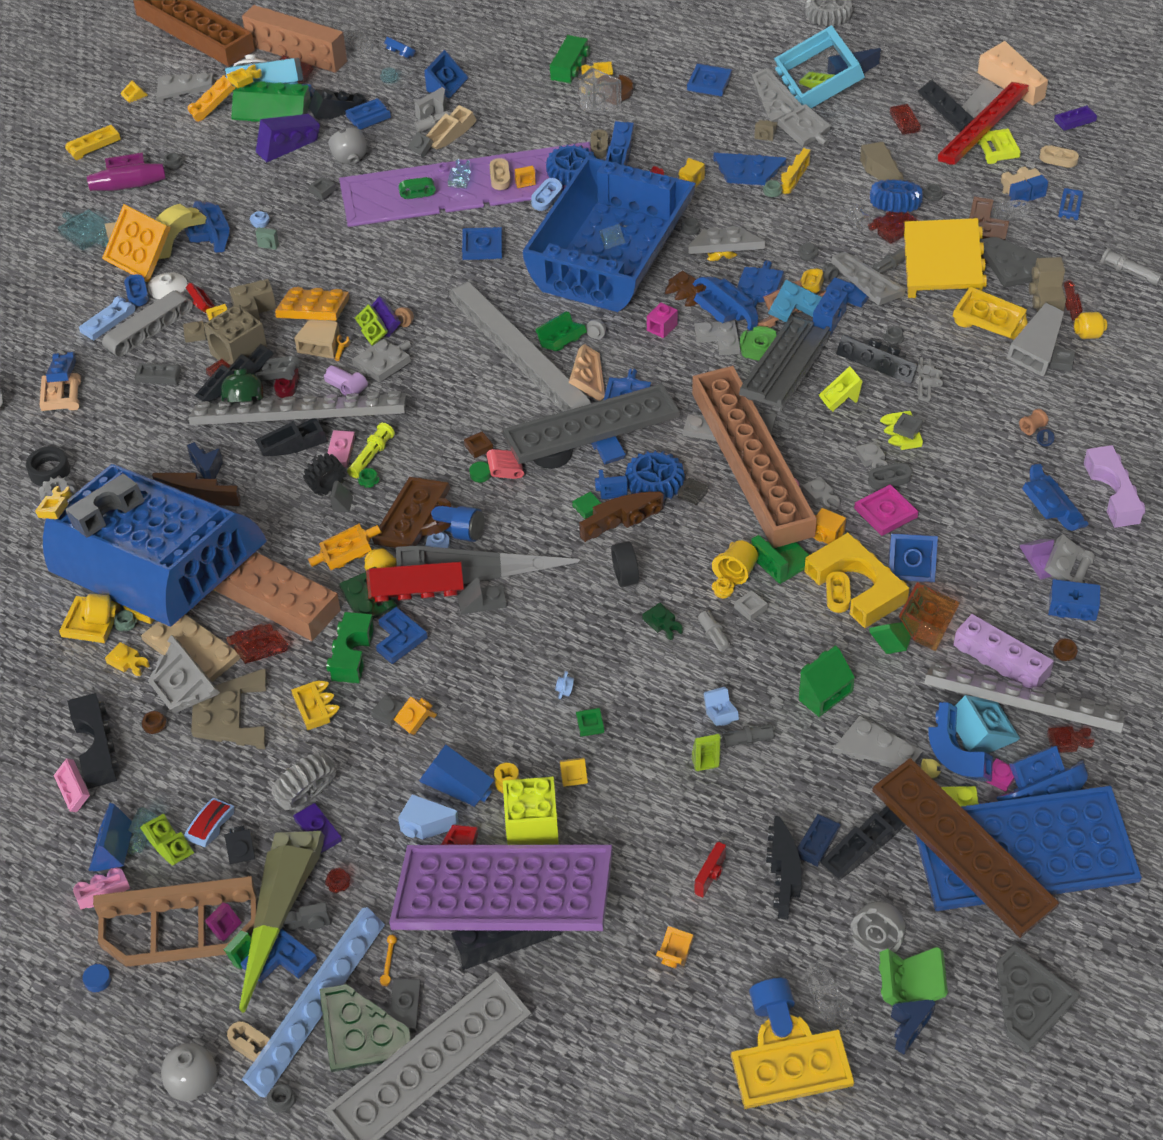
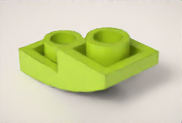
[354,304,388,346]
[140,813,194,866]

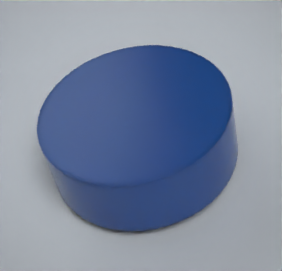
[82,964,111,992]

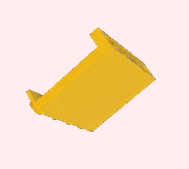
[904,218,987,298]

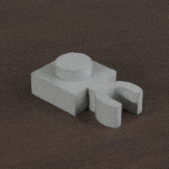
[855,441,888,470]
[802,477,840,511]

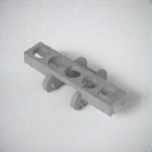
[916,357,943,401]

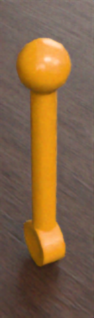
[380,934,397,986]

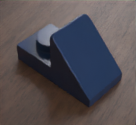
[187,442,223,479]
[891,1000,936,1055]

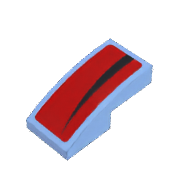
[184,798,234,848]

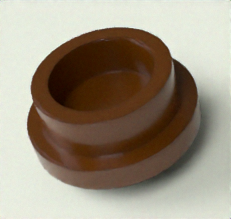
[1053,639,1078,661]
[142,711,167,734]

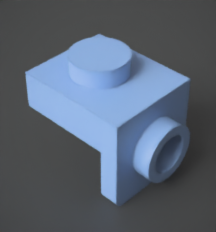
[703,687,739,726]

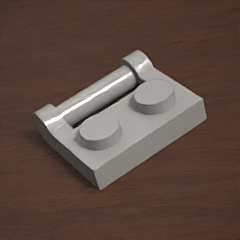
[1044,534,1095,583]

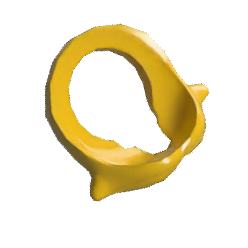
[707,251,737,261]

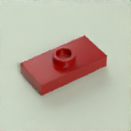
[185,283,215,313]
[694,842,726,898]

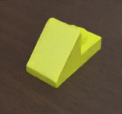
[819,366,862,412]

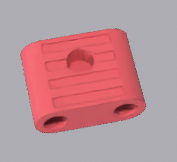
[486,449,524,479]

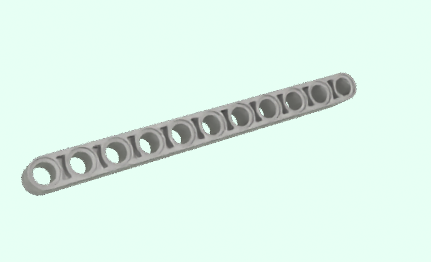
[449,282,591,412]

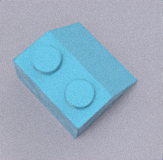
[955,695,1020,753]

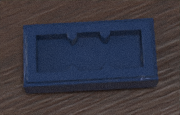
[797,814,841,867]

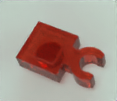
[1047,726,1094,753]

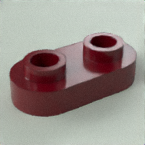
[274,368,299,398]

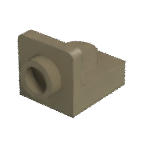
[754,120,778,141]

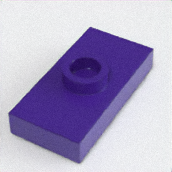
[1054,106,1097,131]
[371,296,401,337]
[293,803,342,854]

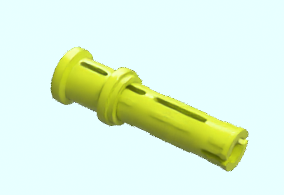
[347,422,395,479]

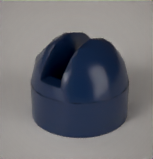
[1037,428,1055,446]

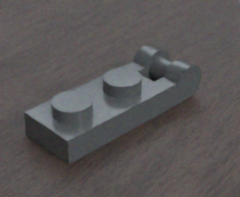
[254,356,301,381]

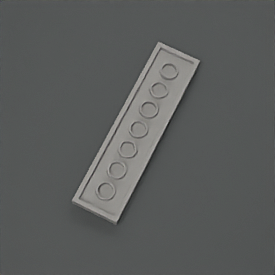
[924,663,1125,733]
[324,971,531,1140]

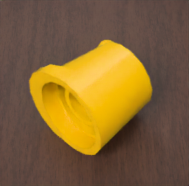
[712,540,758,585]

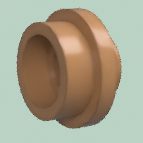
[395,307,414,328]

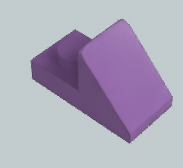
[1020,539,1054,580]

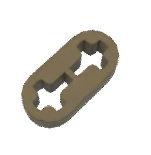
[591,129,608,158]

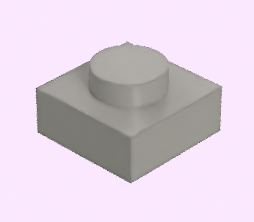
[734,590,768,621]

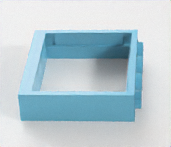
[774,25,865,108]

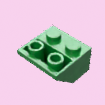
[798,645,855,717]

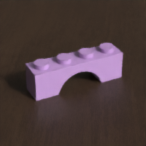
[1084,445,1145,528]

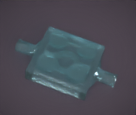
[57,209,109,250]

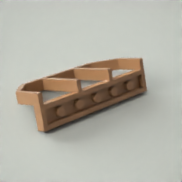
[93,876,258,967]

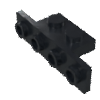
[836,335,918,384]

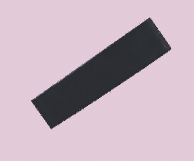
[194,344,274,402]
[820,805,906,880]

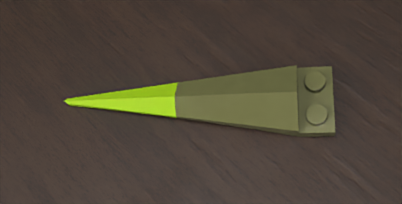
[239,831,325,1013]

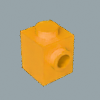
[812,508,846,544]

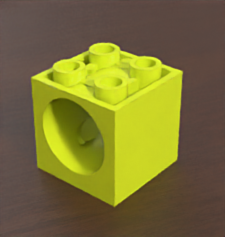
[503,777,559,845]

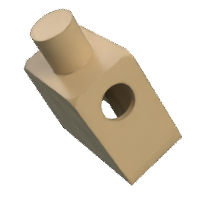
[295,319,340,359]

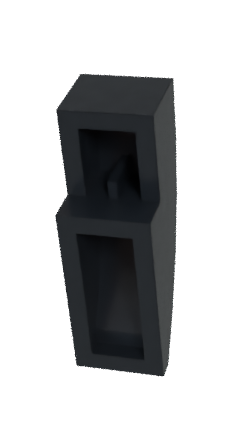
[255,418,328,456]

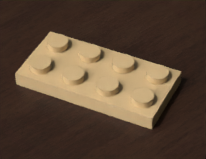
[141,614,241,682]

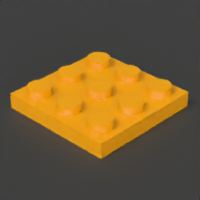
[102,204,171,282]
[275,287,349,321]

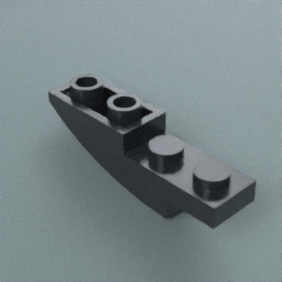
[766,816,801,919]

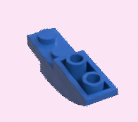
[606,121,634,166]

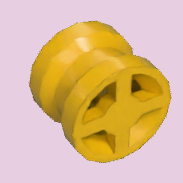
[494,763,519,793]

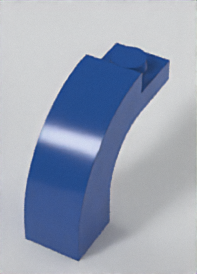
[928,703,993,781]

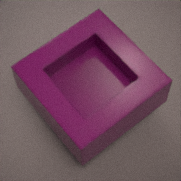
[205,903,242,941]

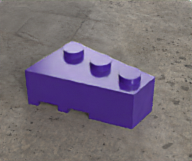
[256,114,320,163]

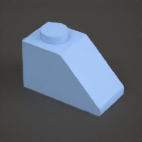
[398,794,459,839]

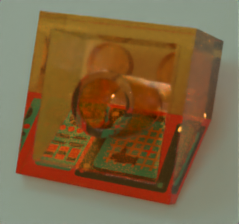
[899,582,960,651]

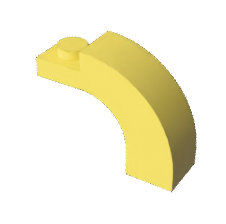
[156,204,206,259]

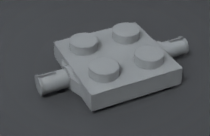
[777,103,831,147]
[352,339,411,382]

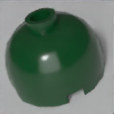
[221,369,264,402]

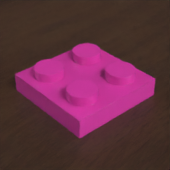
[854,484,918,536]

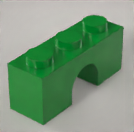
[327,612,374,684]

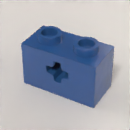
[812,287,848,335]
[1048,579,1100,621]

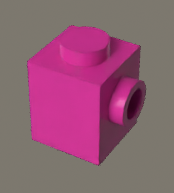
[647,302,678,338]

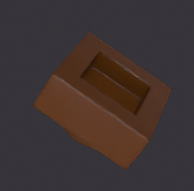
[463,431,493,459]

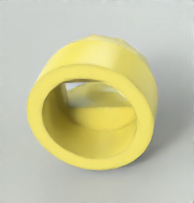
[921,759,941,779]

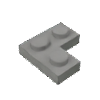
[694,320,740,355]

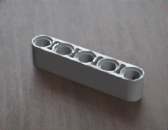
[102,290,193,357]

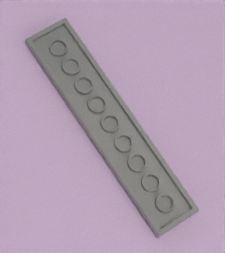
[189,391,407,425]

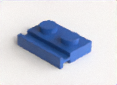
[346,98,391,129]

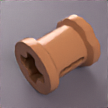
[1019,408,1049,435]

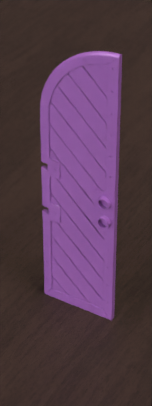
[339,142,591,227]

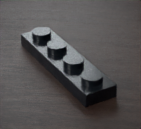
[918,80,974,133]

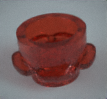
[325,868,351,893]

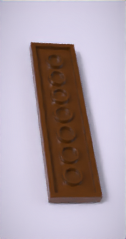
[872,758,1059,938]

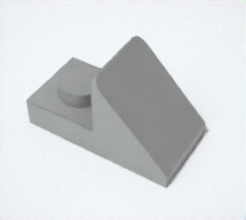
[414,87,446,120]

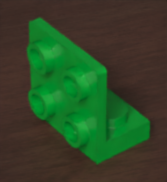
[751,535,809,584]

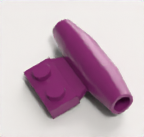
[87,152,166,191]

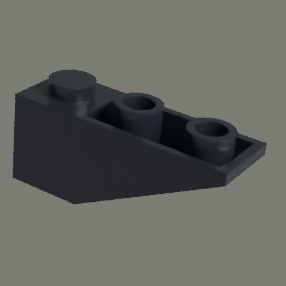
[309,89,368,120]

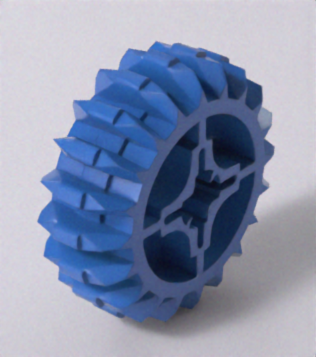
[546,144,596,187]
[870,179,923,213]
[625,450,685,502]

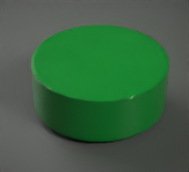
[469,462,491,483]

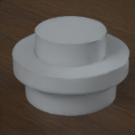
[586,319,606,340]

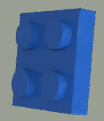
[687,64,732,96]
[462,227,502,260]

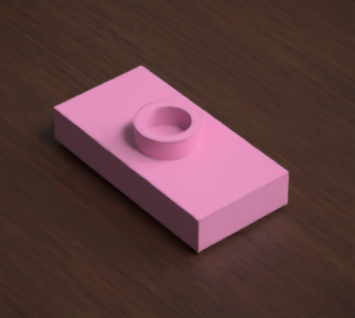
[327,430,355,468]
[54,758,90,812]

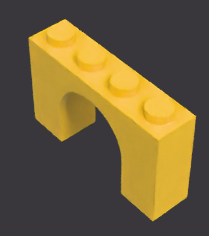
[804,533,909,628]

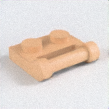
[40,373,81,411]

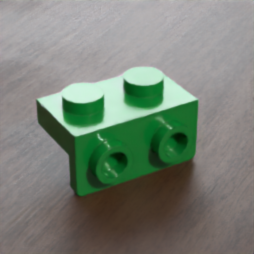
[536,311,587,351]

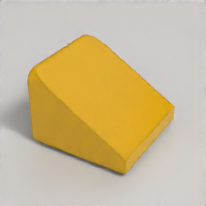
[120,80,148,103]

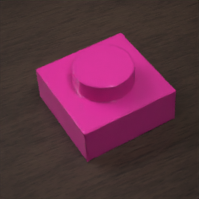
[985,758,1015,792]

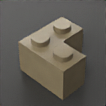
[1029,257,1066,312]
[229,279,276,321]

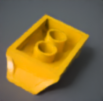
[952,286,1028,340]

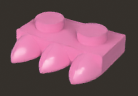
[73,868,130,910]

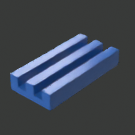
[1058,188,1083,220]

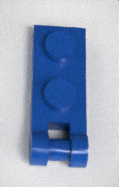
[46,352,76,383]

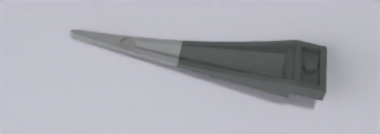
[396,546,580,585]

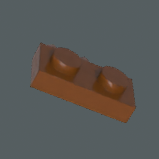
[665,270,706,307]

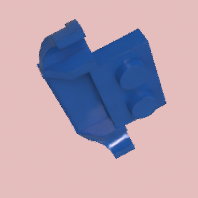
[184,201,230,253]
[693,276,758,331]
[1022,464,1089,531]
[996,746,1088,801]

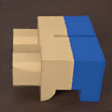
[1001,167,1048,206]

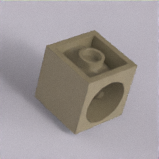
[204,304,267,368]

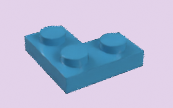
[768,280,822,322]

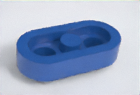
[384,37,416,59]
[124,274,149,306]

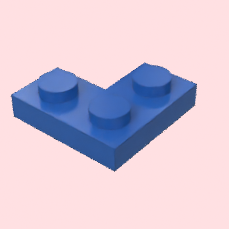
[376,607,428,664]
[241,929,317,982]

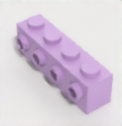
[954,614,1054,689]

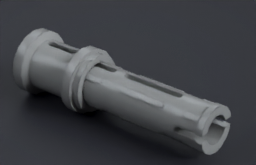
[1100,248,1163,286]

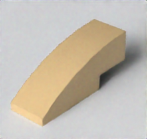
[426,105,476,149]

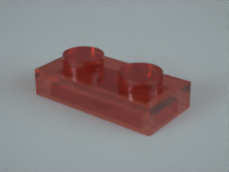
[890,104,921,135]

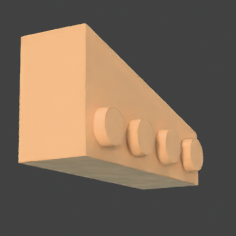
[978,41,1048,105]

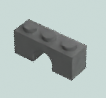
[65,473,144,538]

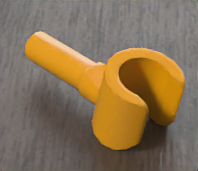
[334,335,350,361]

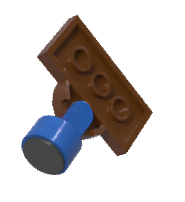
[372,476,485,548]

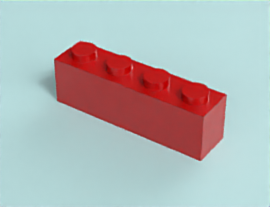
[366,562,464,602]

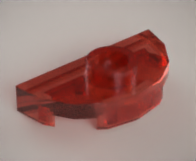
[1063,280,1083,321]

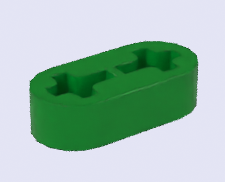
[398,177,436,199]

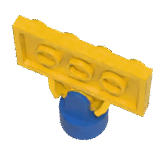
[731,977,854,1109]

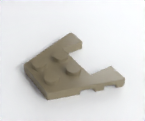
[191,669,267,749]

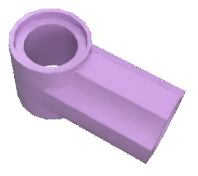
[324,365,368,397]

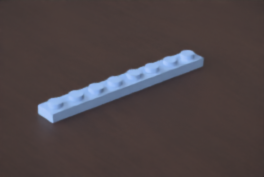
[242,907,385,1097]

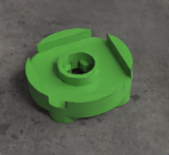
[740,326,777,361]

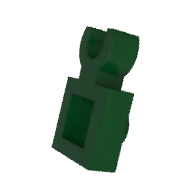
[642,603,683,640]

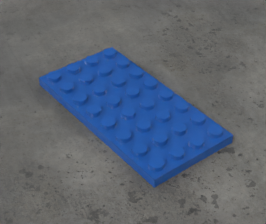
[915,786,1142,911]

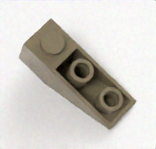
[860,142,903,181]

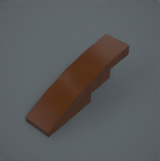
[152,473,241,506]

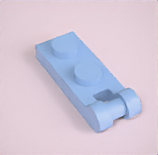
[79,296,135,341]

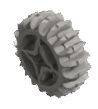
[805,0,853,27]
[271,753,336,810]

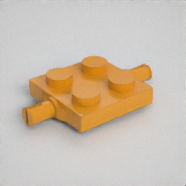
[308,524,381,570]

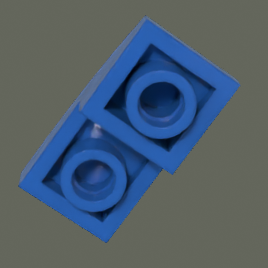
[591,436,625,465]

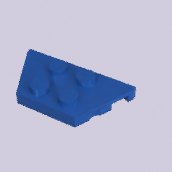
[713,153,786,185]

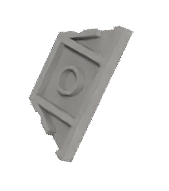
[688,226,765,254]
[148,635,220,713]

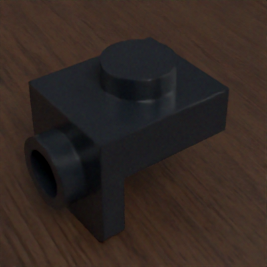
[224,826,256,865]

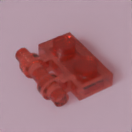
[868,211,918,244]
[227,624,288,664]

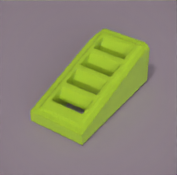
[799,72,835,89]
[692,734,721,771]

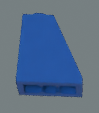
[419,744,494,807]

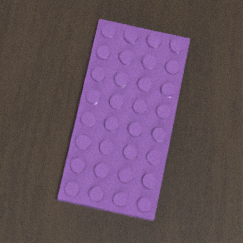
[389,845,613,931]

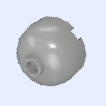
[328,128,367,164]
[851,901,906,955]
[161,1043,218,1101]

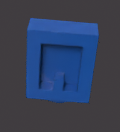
[595,469,627,499]

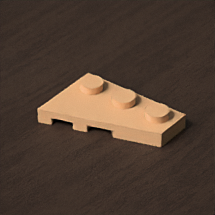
[569,344,605,401]

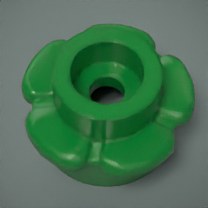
[358,468,380,488]

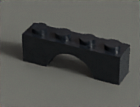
[67,693,120,789]

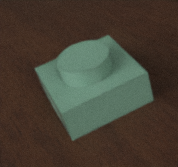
[255,227,279,250]

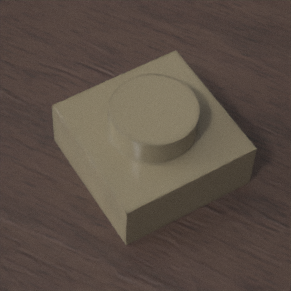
[183,321,206,343]

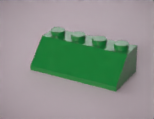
[231,81,311,122]

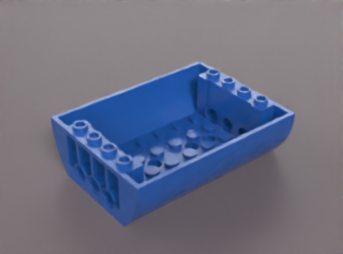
[523,156,695,312]
[43,464,267,627]

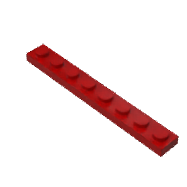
[938,82,1029,165]

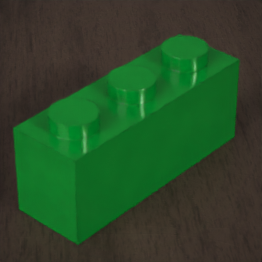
[550,35,590,84]

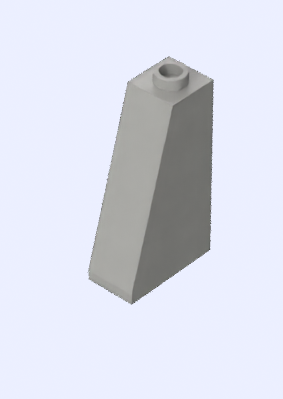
[1007,303,1064,377]

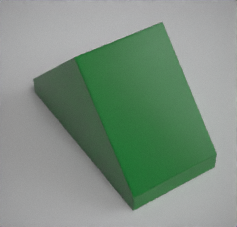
[869,621,914,654]

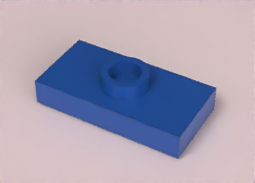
[825,278,869,308]

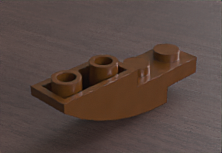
[579,492,663,542]

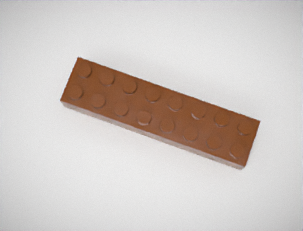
[133,0,255,67]

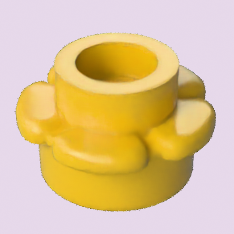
[712,578,735,598]

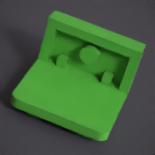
[879,947,948,1006]

